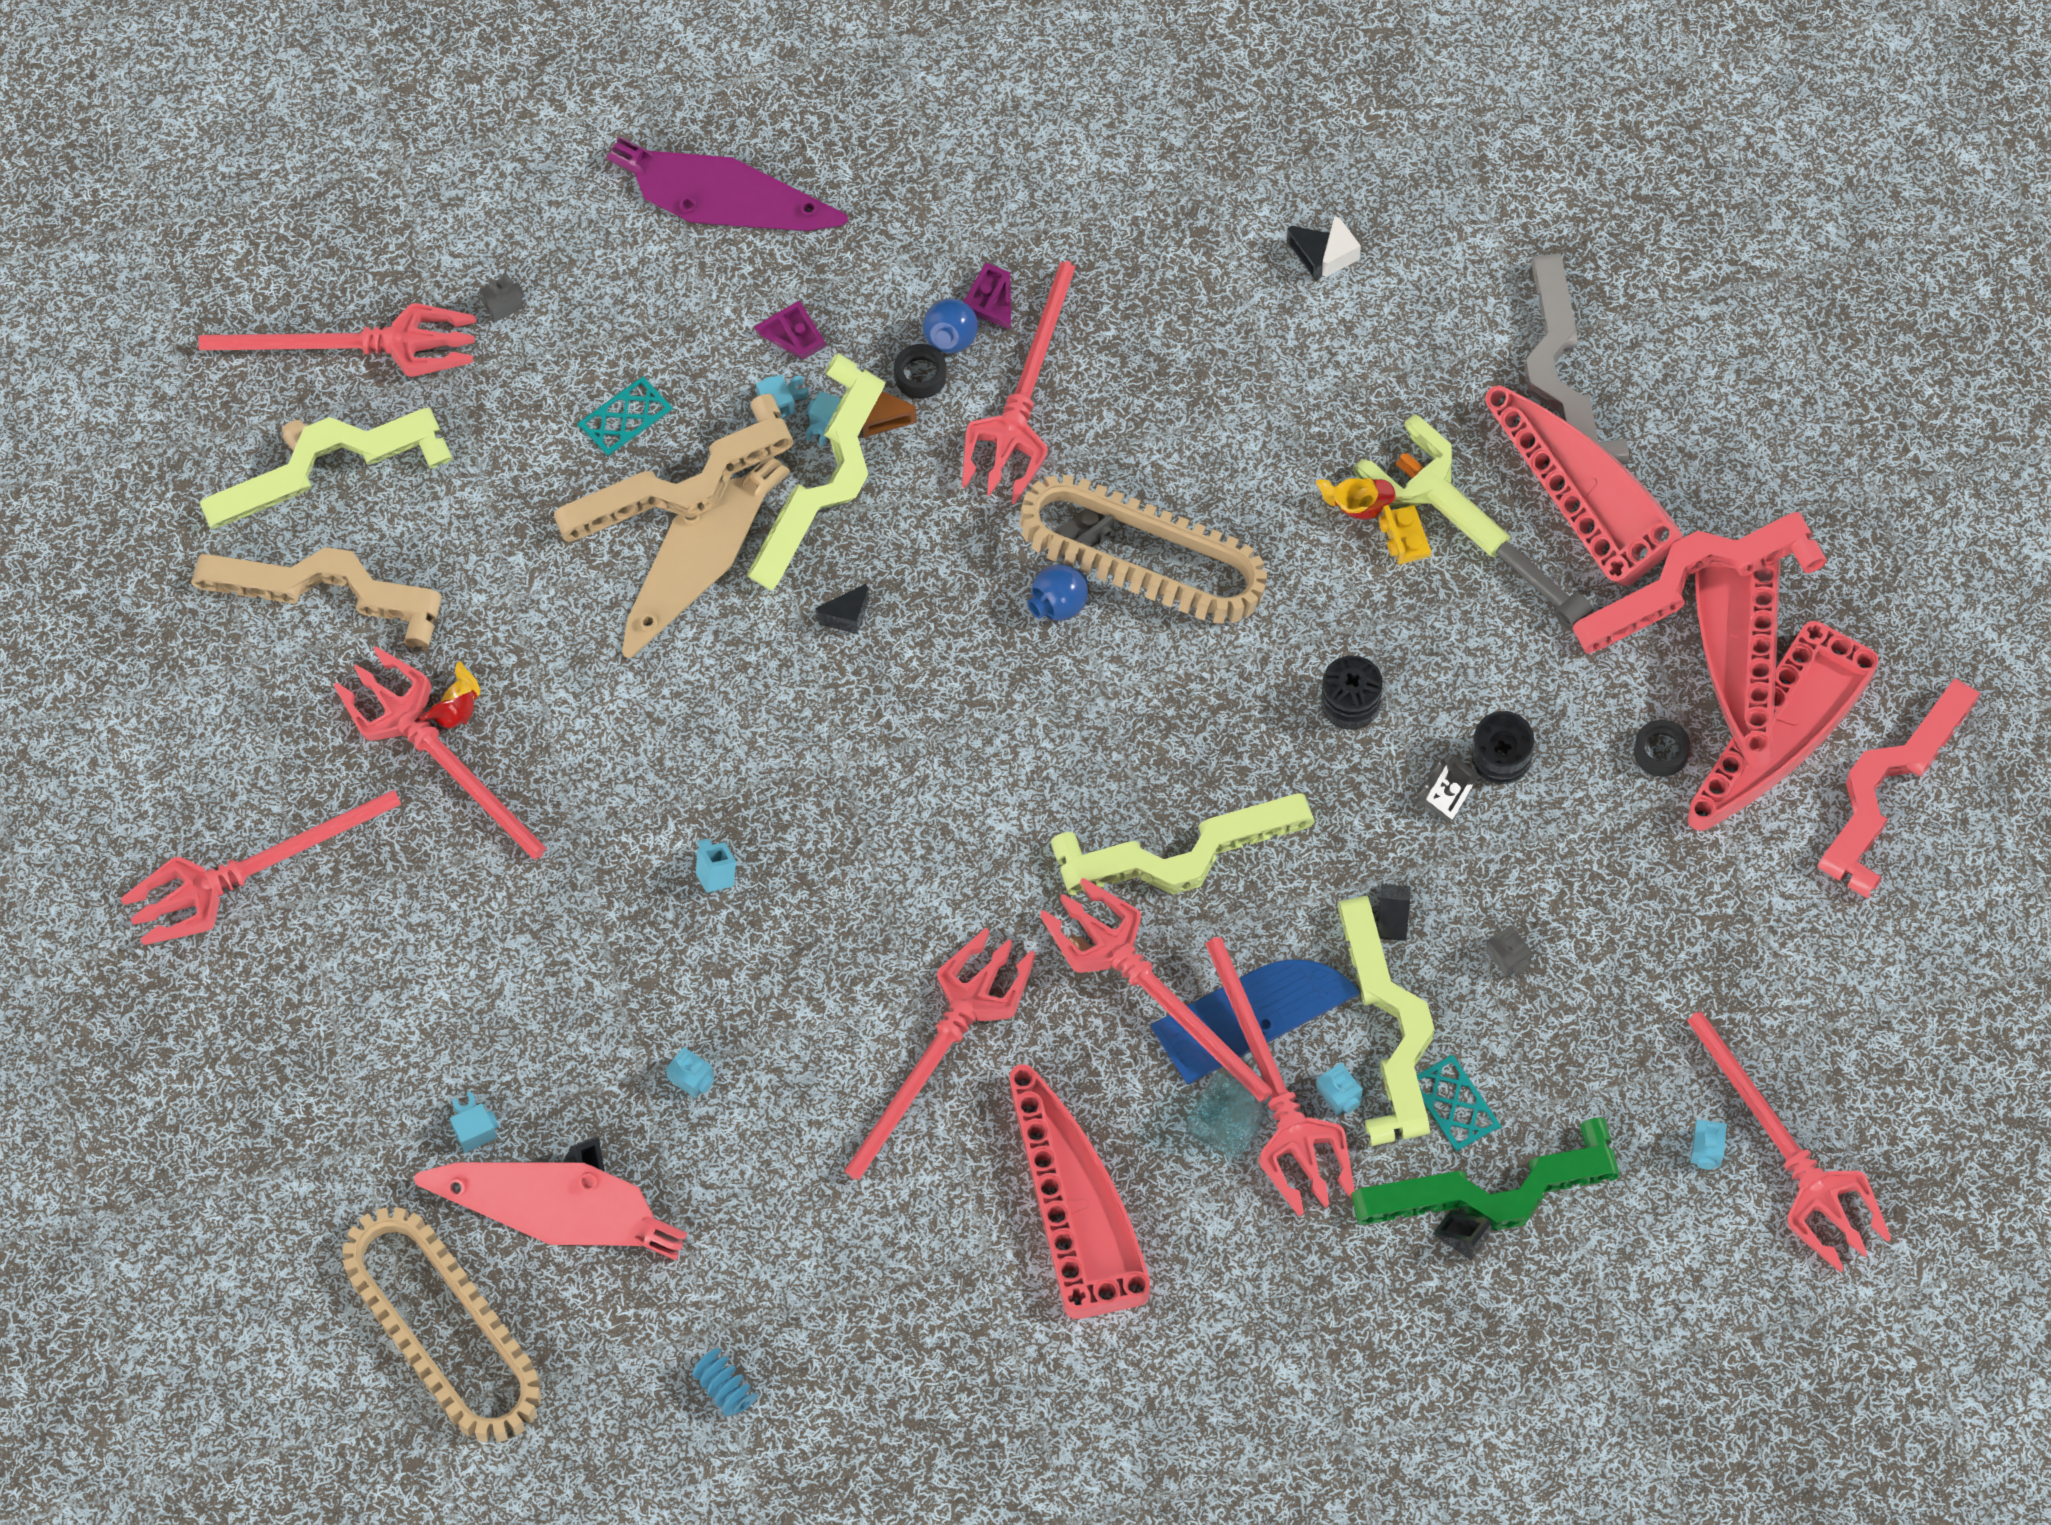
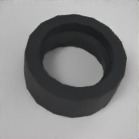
[894,344,947,399]
[1634,719,1691,777]

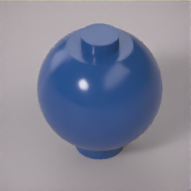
[923,298,978,354]
[1027,564,1088,621]

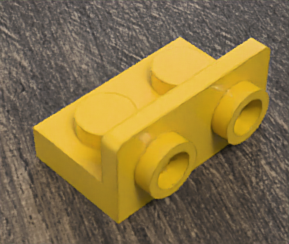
[1378,504,1431,565]

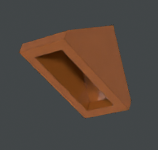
[862,391,917,438]

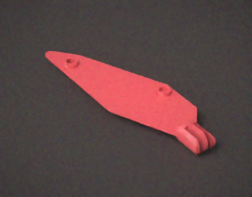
[414,1162,688,1261]

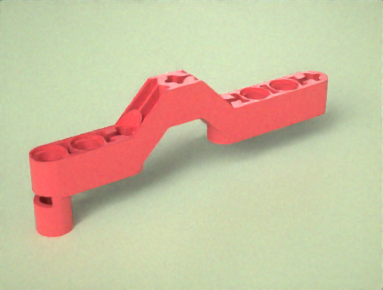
[1572,512,1827,654]
[1818,678,1981,899]

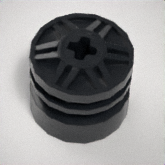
[1321,655,1383,730]
[1471,711,1534,785]

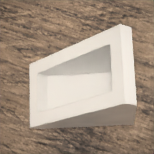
[1322,217,1361,277]

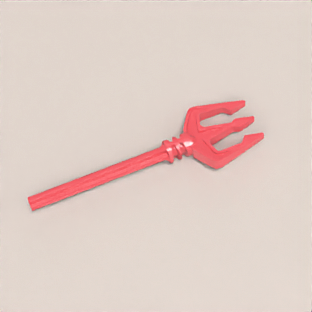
[962,260,1076,504]
[198,303,477,377]
[334,647,547,860]
[121,790,401,945]
[1040,878,1273,1103]
[844,928,1036,1180]
[1205,937,1355,1217]
[1687,1011,1891,1272]

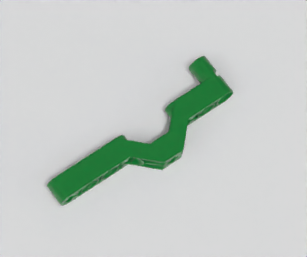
[1351,1117,1620,1231]

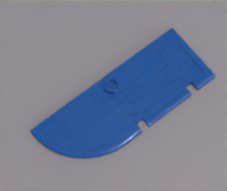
[1150,959,1361,1085]

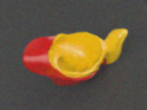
[1316,478,1396,520]
[418,661,480,729]

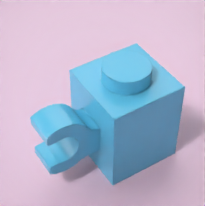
[756,374,809,419]
[806,391,842,446]
[696,839,736,893]
[666,1047,714,1099]
[1316,1062,1363,1116]
[449,1091,499,1153]
[1690,1120,1727,1170]

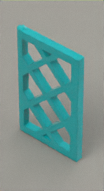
[577,376,673,456]
[1416,1054,1502,1152]

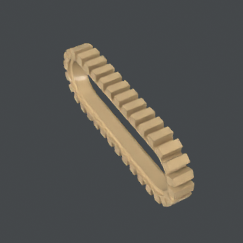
[1019,475,1267,624]
[342,1207,542,1443]

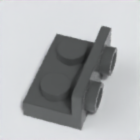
[1054,508,1114,547]
[1414,754,1479,822]

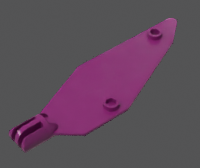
[606,136,848,231]

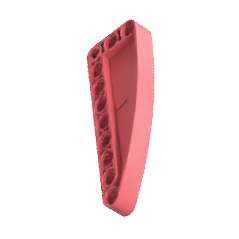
[1485,385,1682,586]
[1695,540,1780,768]
[1687,621,1878,831]
[1009,1064,1150,1319]

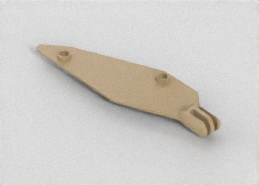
[622,456,790,658]

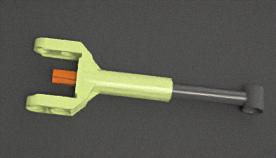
[1353,414,1592,629]

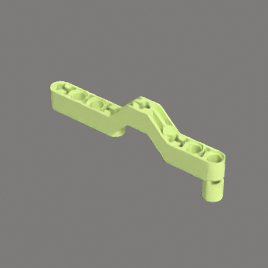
[747,353,885,591]
[199,407,453,529]
[1051,793,1315,895]
[1338,895,1434,1146]

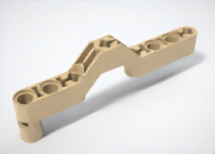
[554,394,793,542]
[191,547,442,650]

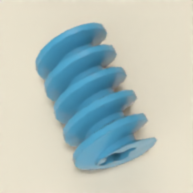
[692,1348,758,1417]

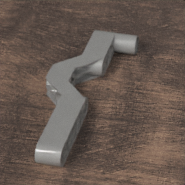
[1524,253,1629,464]

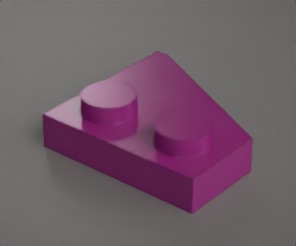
[963,262,1011,330]
[754,300,827,360]

